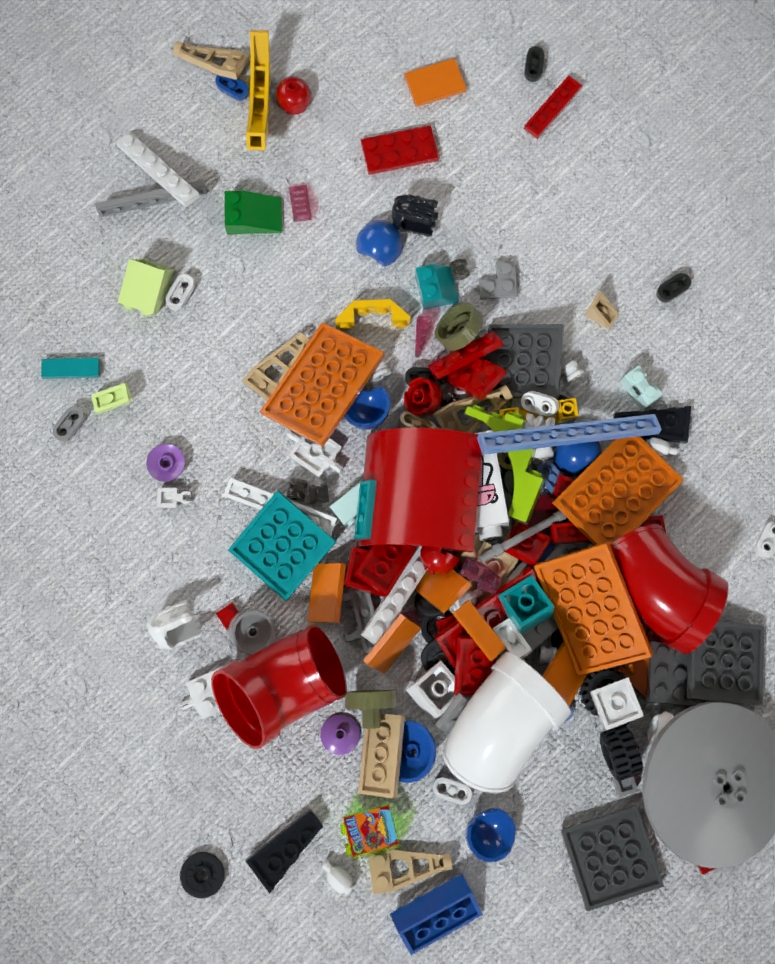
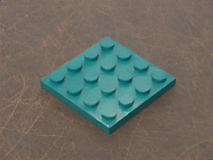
[228,491,337,601]

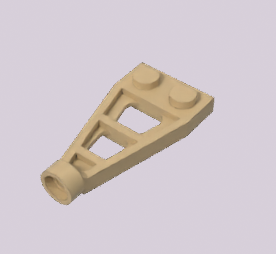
[173,41,249,80]
[242,332,310,401]
[433,384,513,433]
[368,848,452,894]

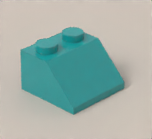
[415,264,459,310]
[498,575,555,635]

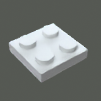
[590,677,644,730]

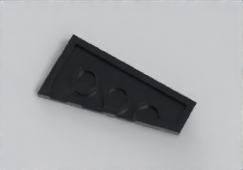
[613,406,691,444]
[245,808,323,894]

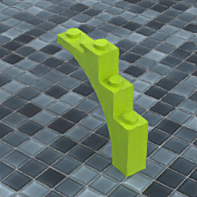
[465,405,546,523]

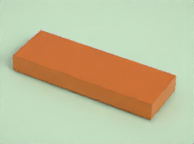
[452,600,507,661]

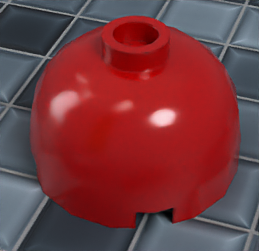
[276,76,312,115]
[404,377,442,416]
[420,546,460,575]

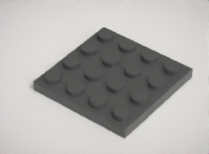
[486,324,564,399]
[687,621,764,705]
[560,805,664,912]

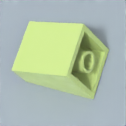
[118,258,175,316]

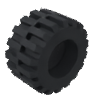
[579,668,625,716]
[600,725,643,781]

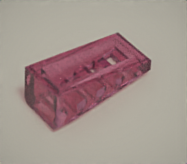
[289,185,312,222]
[415,316,432,357]

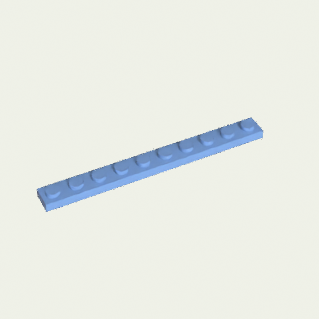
[477,414,662,455]

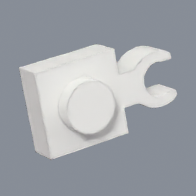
[157,488,191,508]

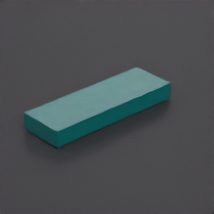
[41,358,100,379]
[354,480,377,540]

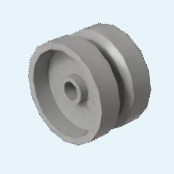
[228,609,275,655]

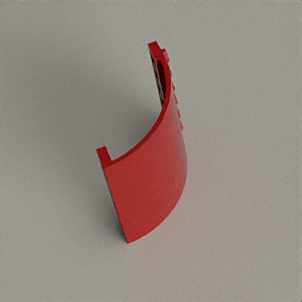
[356,428,482,552]

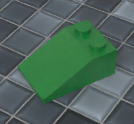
[224,191,282,235]

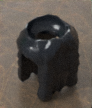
[392,194,438,237]

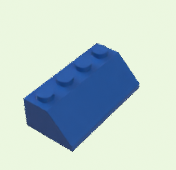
[390,874,483,955]

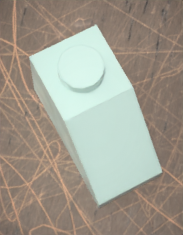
[330,483,360,528]

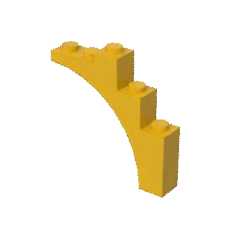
[246,29,271,151]

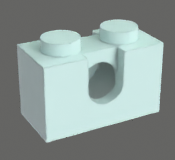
[620,365,663,411]

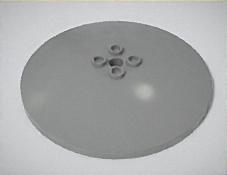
[642,702,775,868]

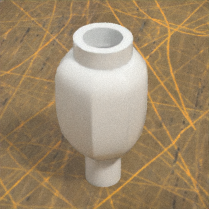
[644,437,678,457]
[449,588,483,613]
[322,861,355,896]

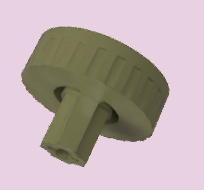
[435,303,483,351]
[345,690,397,729]

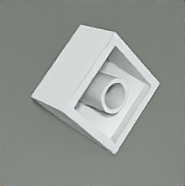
[406,660,456,720]

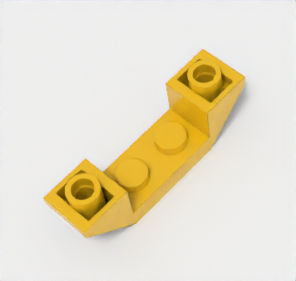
[335,299,411,331]
[499,398,579,429]

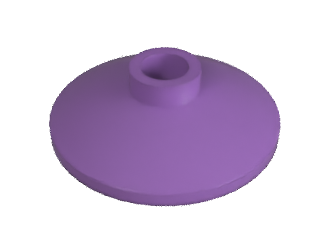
[146,444,185,482]
[320,714,360,755]

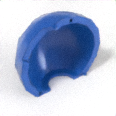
[356,220,403,266]
[344,387,390,430]
[554,441,602,476]
[465,808,516,862]

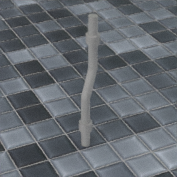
[478,510,566,563]

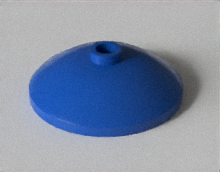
[399,721,436,783]

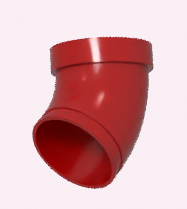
[610,524,728,654]
[211,625,347,749]

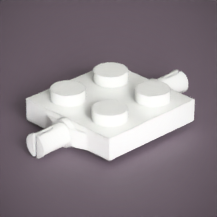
[287,430,344,478]
[180,666,223,720]

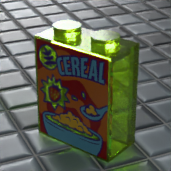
[340,804,401,861]

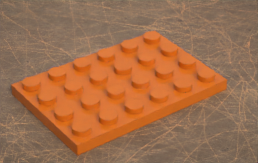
[260,322,385,447]
[552,436,684,546]
[534,542,653,676]

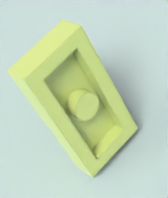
[91,383,132,414]

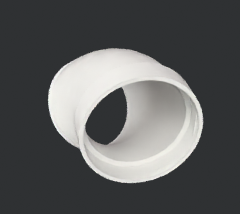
[442,652,571,793]

